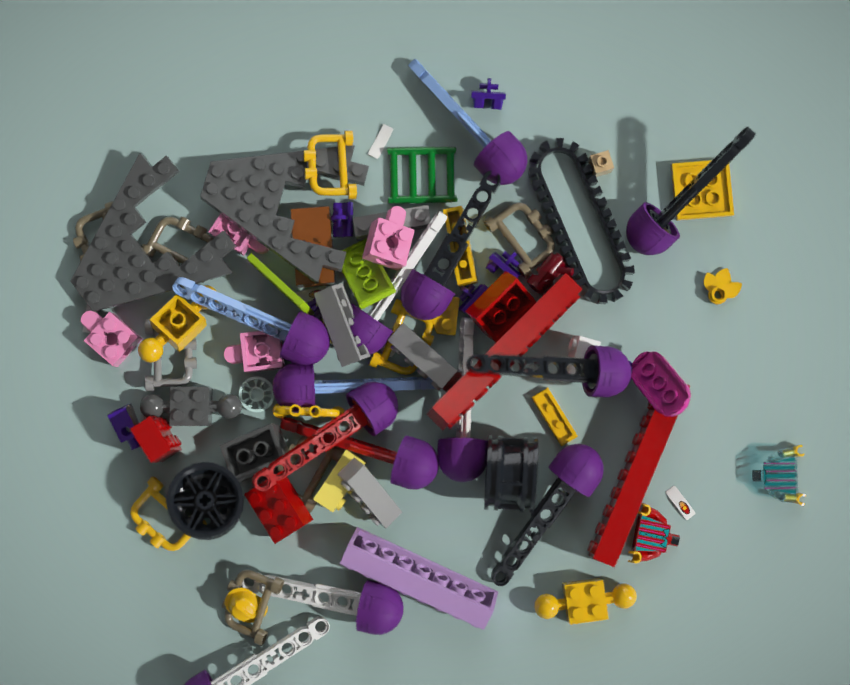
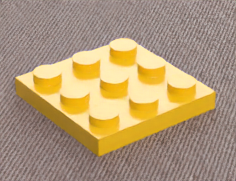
[671,160,734,221]

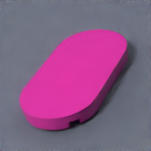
[631,351,691,417]

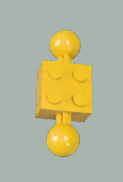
[138,285,218,363]
[534,578,637,625]

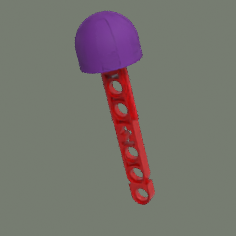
[252,382,398,491]
[280,417,439,489]

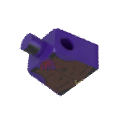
[107,403,141,450]

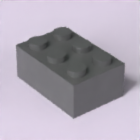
[220,423,292,482]

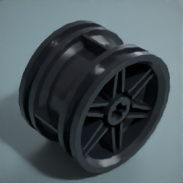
[484,435,538,513]
[166,462,244,540]

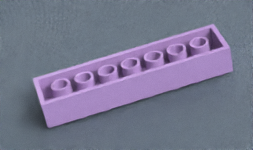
[340,527,498,630]

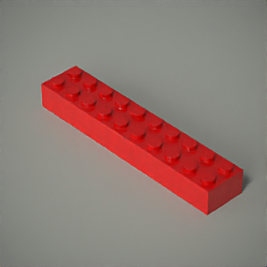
[426,273,582,431]
[587,384,690,568]

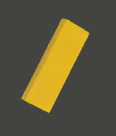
[531,387,578,447]

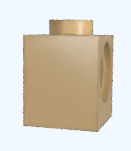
[588,150,614,177]

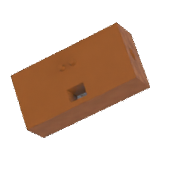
[291,206,336,288]

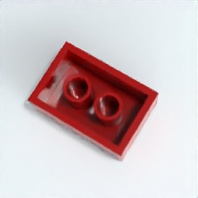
[465,271,536,343]
[130,416,182,463]
[244,470,314,544]

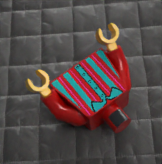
[628,503,680,563]

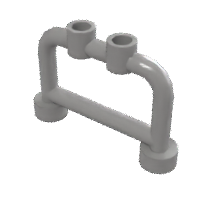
[145,319,197,391]

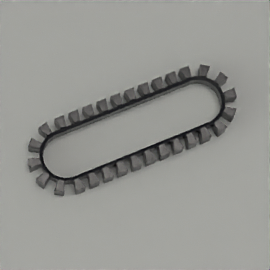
[528,138,635,304]

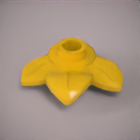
[704,268,742,305]

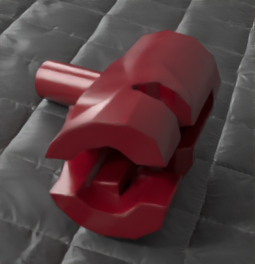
[527,253,574,294]

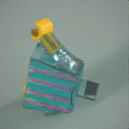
[752,445,806,505]

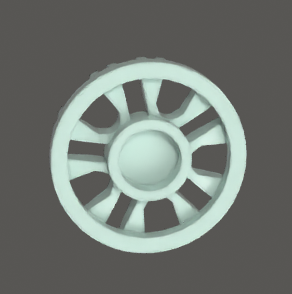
[239,376,275,412]

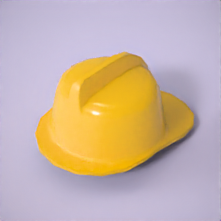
[225,587,268,623]

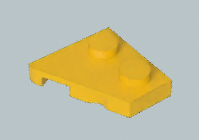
[431,297,459,336]

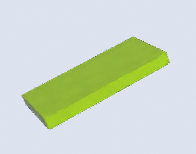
[341,238,396,310]
[247,253,315,316]

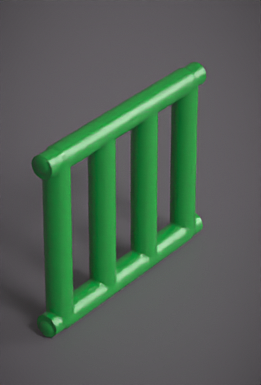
[387,147,458,204]

